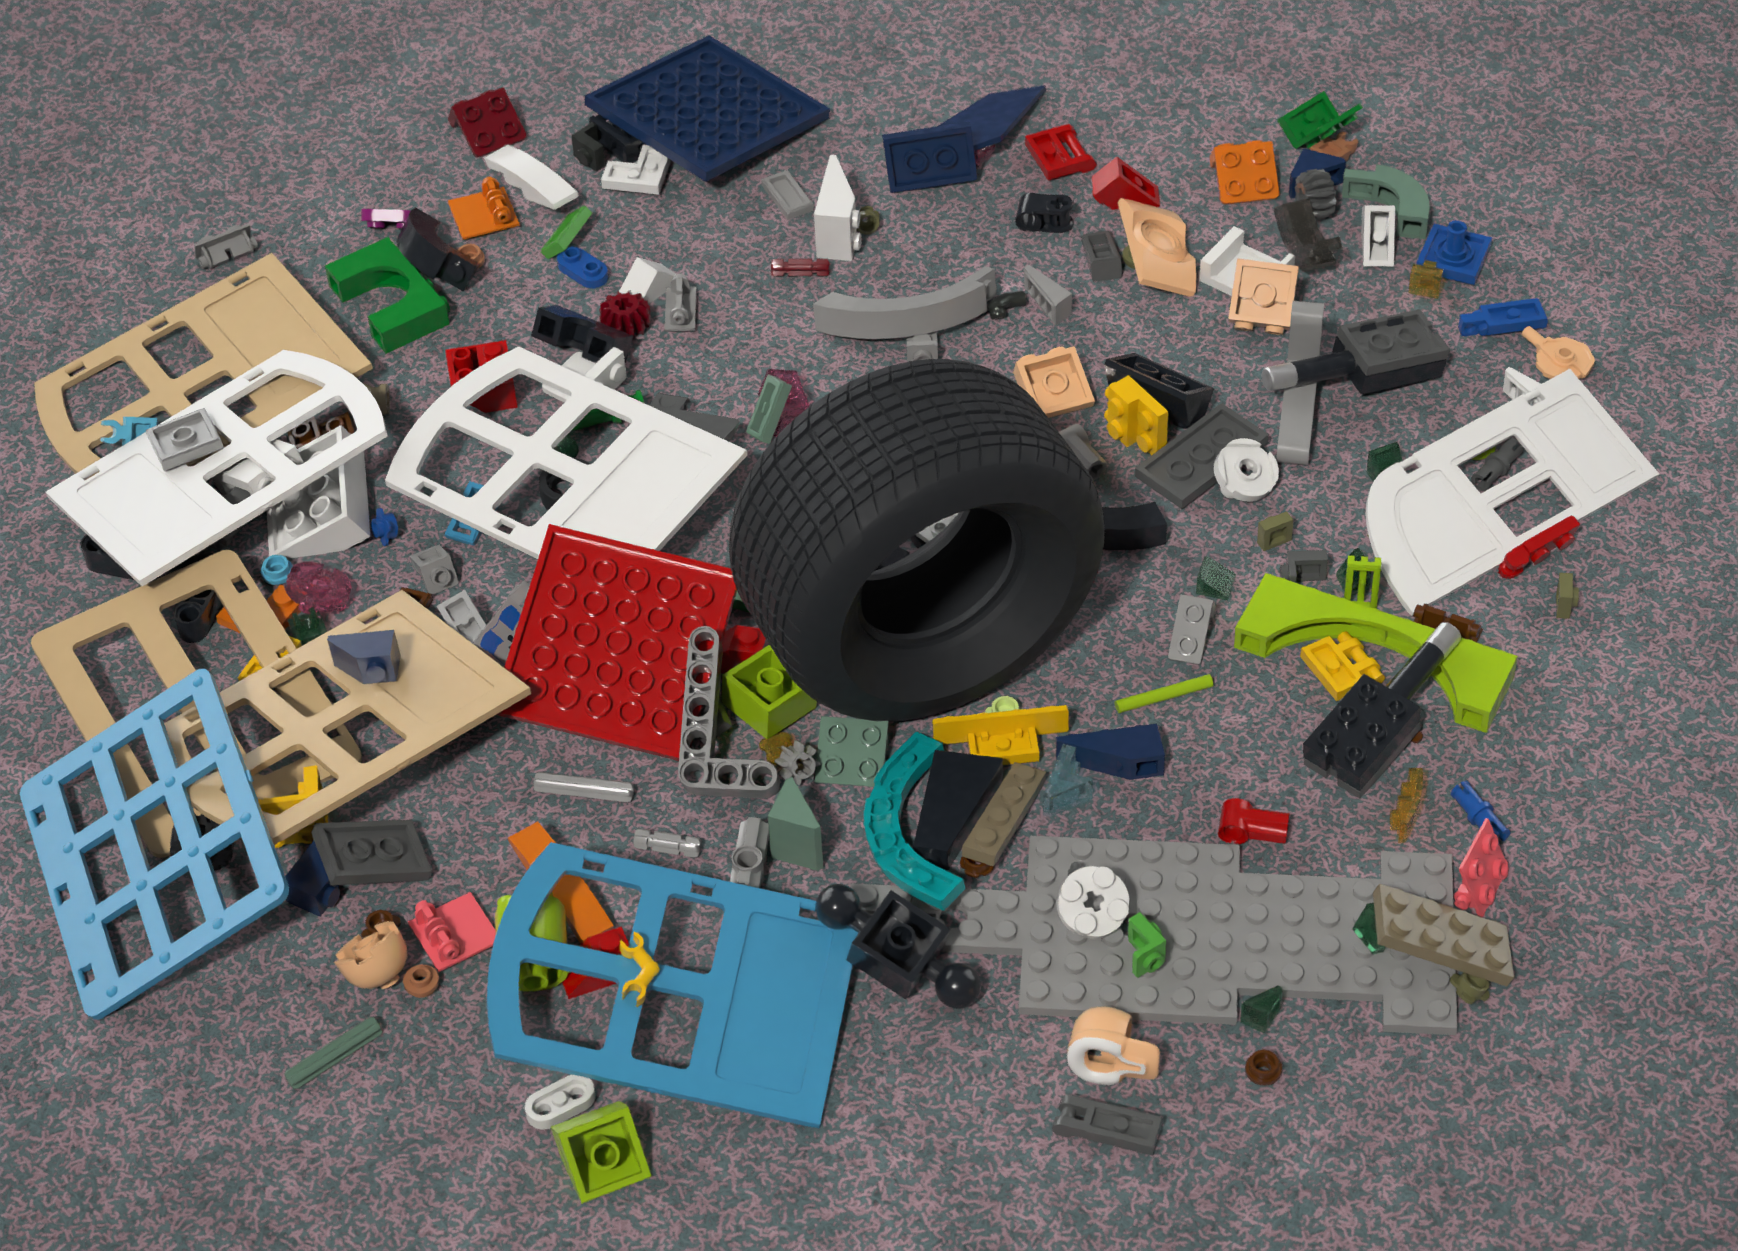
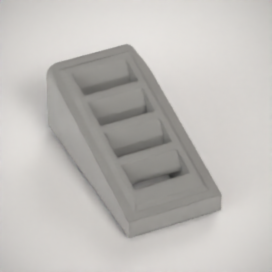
[1024,264,1072,325]

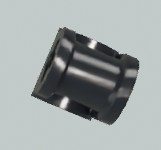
[1015,193,1074,233]

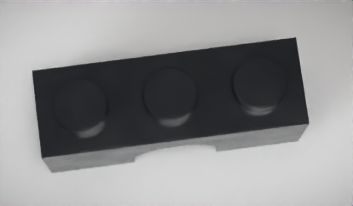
[531,305,633,363]

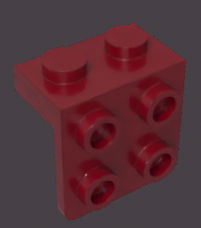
[448,87,526,157]

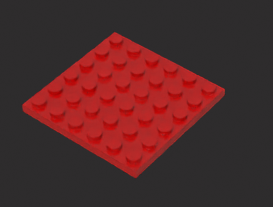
[496,524,737,761]

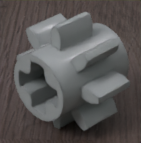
[775,740,820,785]

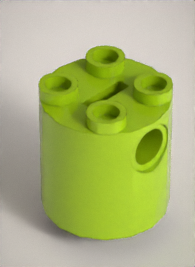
[495,892,569,992]

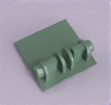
[814,716,889,787]

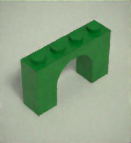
[325,237,450,354]

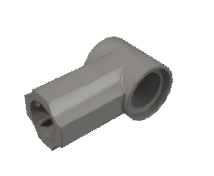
[1059,423,1107,480]

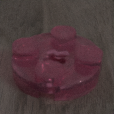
[284,561,352,615]

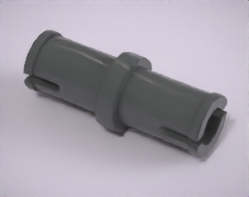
[1471,438,1524,491]

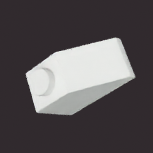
[1361,205,1395,267]

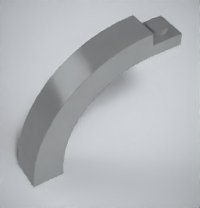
[813,266,997,339]

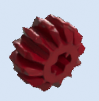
[599,290,651,340]

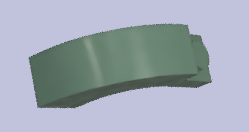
[1342,164,1430,240]

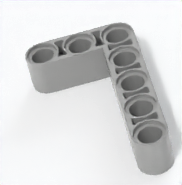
[1276,301,1324,465]
[678,626,780,798]

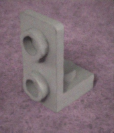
[1168,594,1216,665]

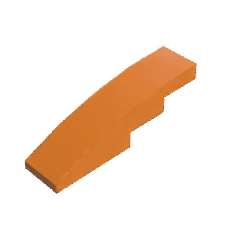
[508,822,614,944]

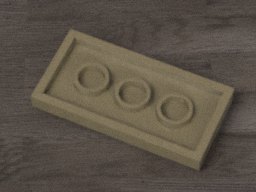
[1373,883,1514,987]

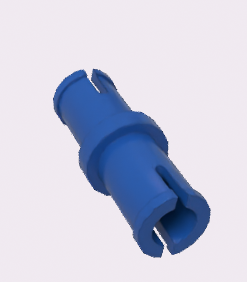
[1450,781,1510,843]

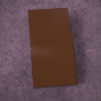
[287,412,356,449]

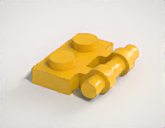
[1300,631,1385,701]

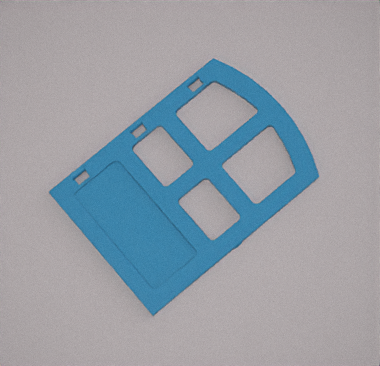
[487,842,859,1128]

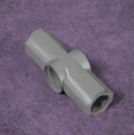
[730,817,769,888]

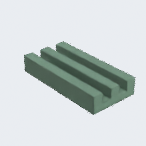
[746,374,792,444]

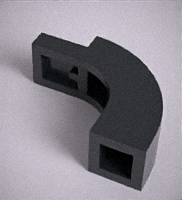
[396,207,479,292]

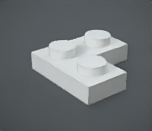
[601,144,671,195]

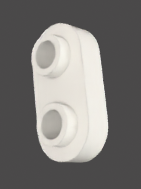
[525,1075,595,1129]

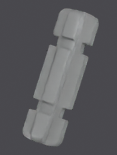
[633,828,701,858]

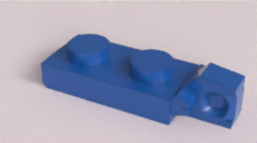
[1458,298,1548,336]

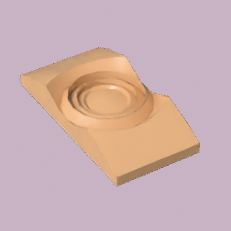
[1118,198,1196,296]

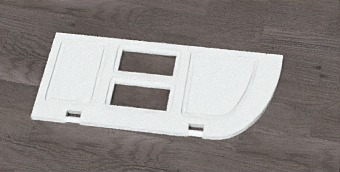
[1366,369,1659,616]

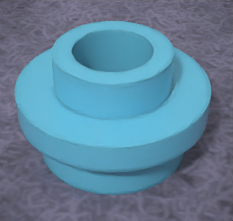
[261,555,294,585]

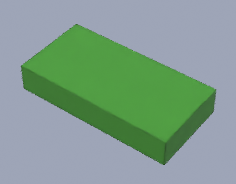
[541,206,592,259]

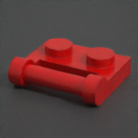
[1025,124,1096,180]

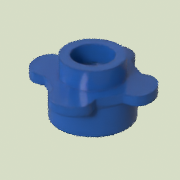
[371,508,398,546]

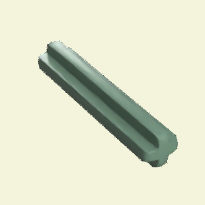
[284,1017,382,1089]

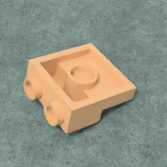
[1228,258,1299,335]
[1013,346,1095,418]

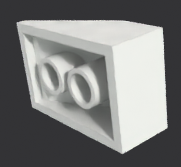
[814,155,861,261]

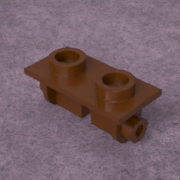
[1413,603,1483,642]

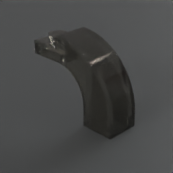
[1273,198,1342,271]

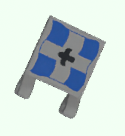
[473,580,530,667]

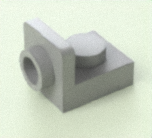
[906,332,938,362]
[409,545,459,595]

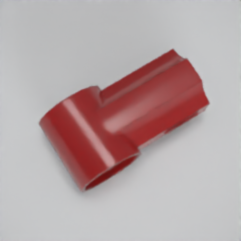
[1218,798,1290,844]

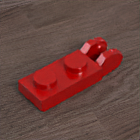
[1498,515,1580,579]

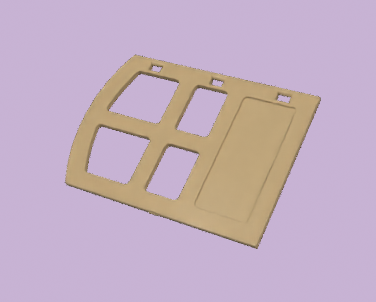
[35,253,373,481]
[164,590,531,845]

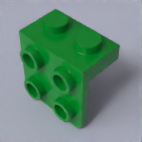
[1277,91,1363,149]

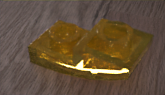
[1390,768,1423,843]

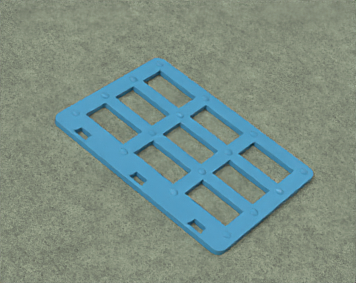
[20,669,289,1020]

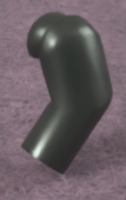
[987,291,1026,320]

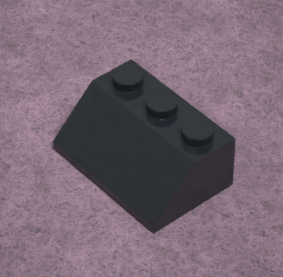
[1104,353,1214,428]

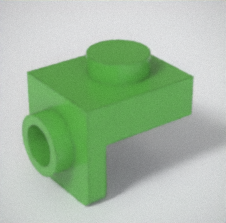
[1128,912,1166,978]

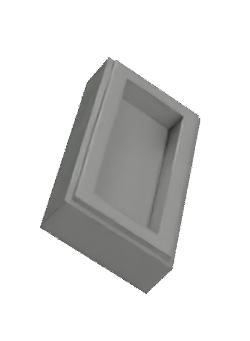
[761,170,814,220]

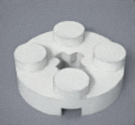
[1214,438,1279,502]
[1057,866,1129,939]

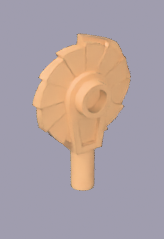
[1522,326,1595,379]

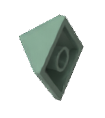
[768,777,823,871]

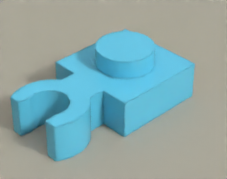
[101,417,157,446]

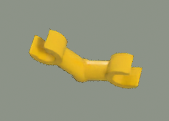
[620,932,660,1007]

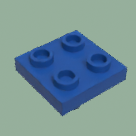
[1416,220,1492,285]

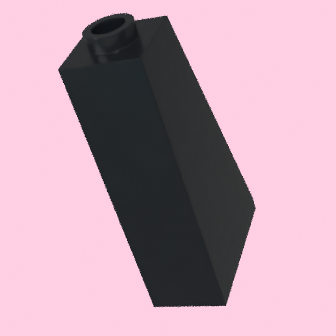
[913,750,1003,871]

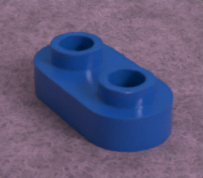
[557,247,608,288]

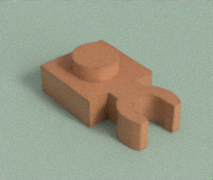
[1310,132,1359,161]

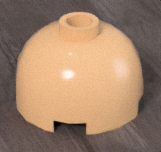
[334,921,408,989]

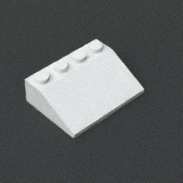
[267,425,370,559]

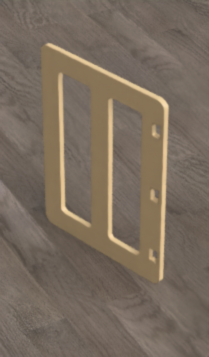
[31,550,362,858]

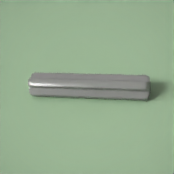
[533,772,634,803]

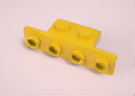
[932,705,1069,765]

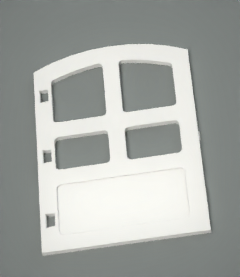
[385,347,747,559]
[46,350,388,587]

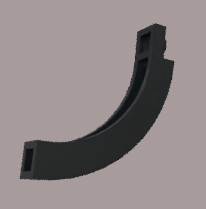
[1102,502,1167,550]

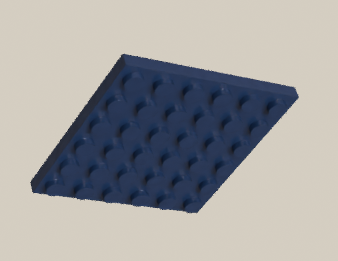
[584,35,830,182]

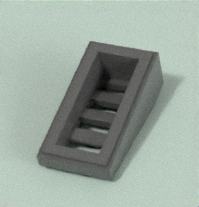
[1081,230,1122,282]

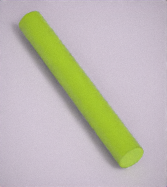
[1114,674,1213,714]

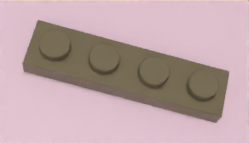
[962,762,1047,867]

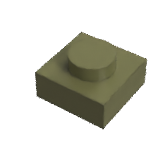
[1257,511,1293,551]
[1556,573,1579,619]

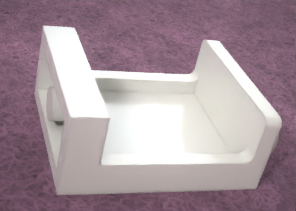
[1200,226,1295,296]
[212,439,304,495]

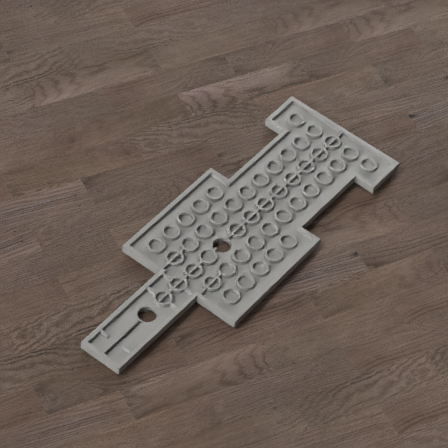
[850,836,1457,1035]

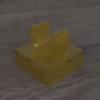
[1408,260,1443,299]

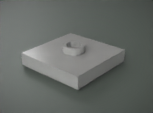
[145,408,224,471]

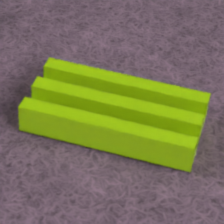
[1344,555,1381,609]

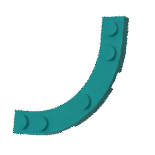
[864,731,966,911]

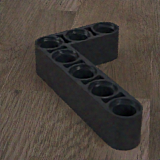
[80,535,223,643]

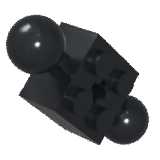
[815,884,981,1009]

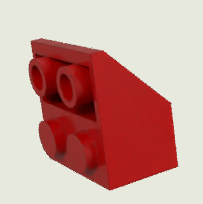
[445,340,518,413]

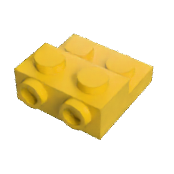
[1104,375,1168,455]

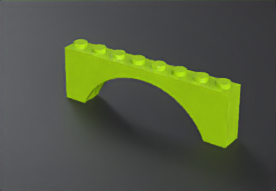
[1234,573,1518,733]

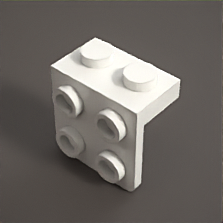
[542,347,627,403]

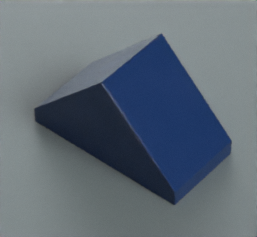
[1289,148,1346,199]

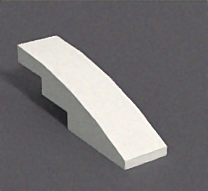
[484,145,579,210]

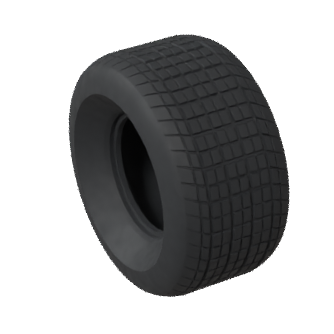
[729,359,1104,721]

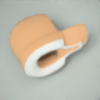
[1067,1007,1160,1085]

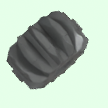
[1295,169,1337,221]

